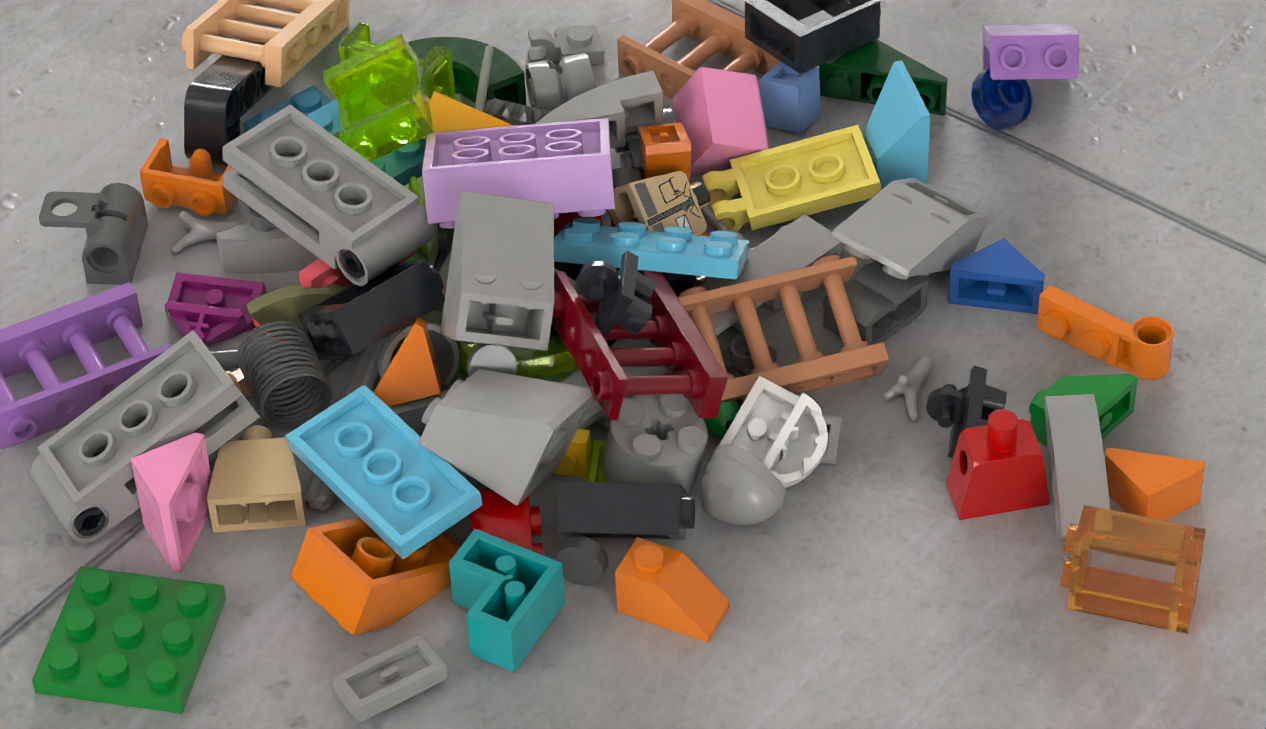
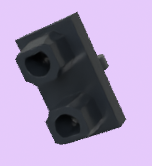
[578,250,655,335]
[926,365,1007,458]

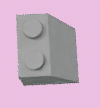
[418,369,593,506]

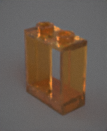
[1061,505,1206,634]

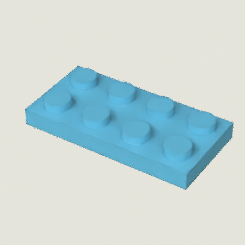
[554,217,749,280]
[285,385,483,559]

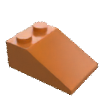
[290,517,462,636]

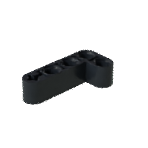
[184,39,274,166]

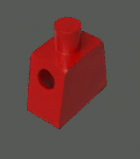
[946,409,1050,520]

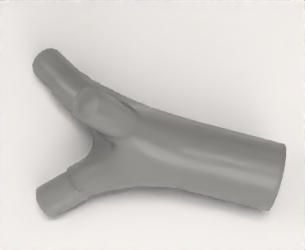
[170,211,239,255]
[882,356,933,421]

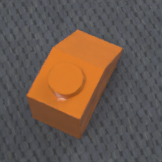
[615,537,730,643]

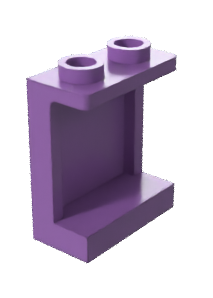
[982,24,1079,80]

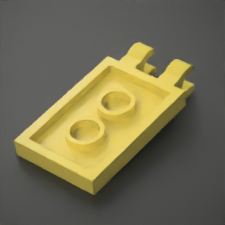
[702,125,882,232]

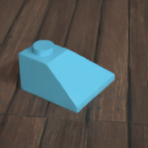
[864,60,930,189]

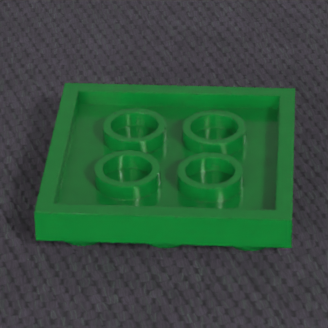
[32,566,226,714]

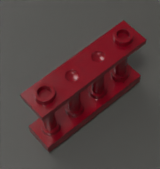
[552,271,728,421]

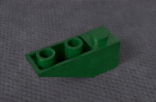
[819,39,948,116]

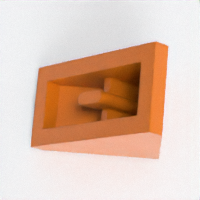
[638,123,691,183]
[373,317,443,407]
[1105,447,1205,531]

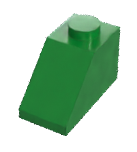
[1029,374,1138,447]

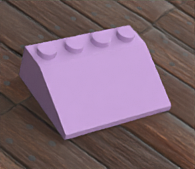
[422,118,615,228]

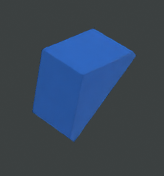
[949,238,1045,314]

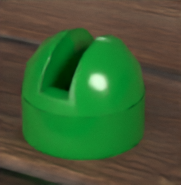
[703,401,740,440]

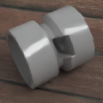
[525,53,596,112]

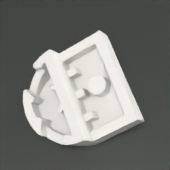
[719,376,828,488]

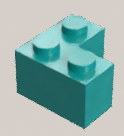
[449,529,565,673]

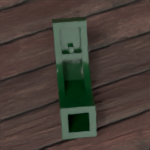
[370,37,527,109]

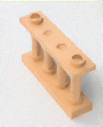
[182,0,350,87]

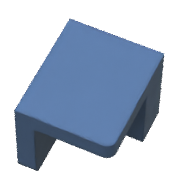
[759,61,821,134]

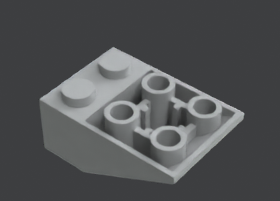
[831,178,989,280]
[440,191,554,351]

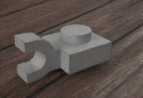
[528,25,604,65]

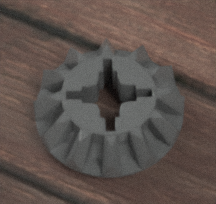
[484,99,550,126]

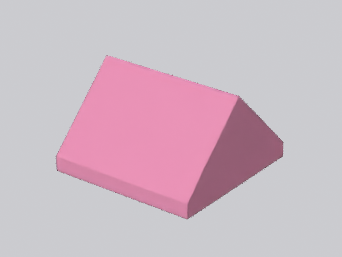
[673,67,770,177]
[130,433,212,572]

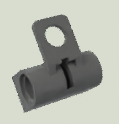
[39,183,148,285]

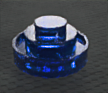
[971,68,1033,130]

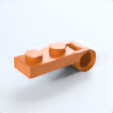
[1037,285,1174,380]

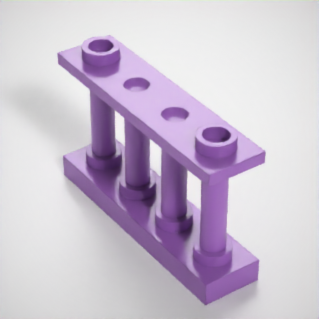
[0,282,170,450]

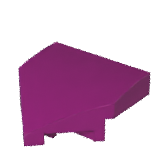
[164,272,267,346]

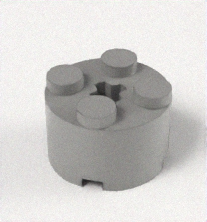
[602,394,708,494]

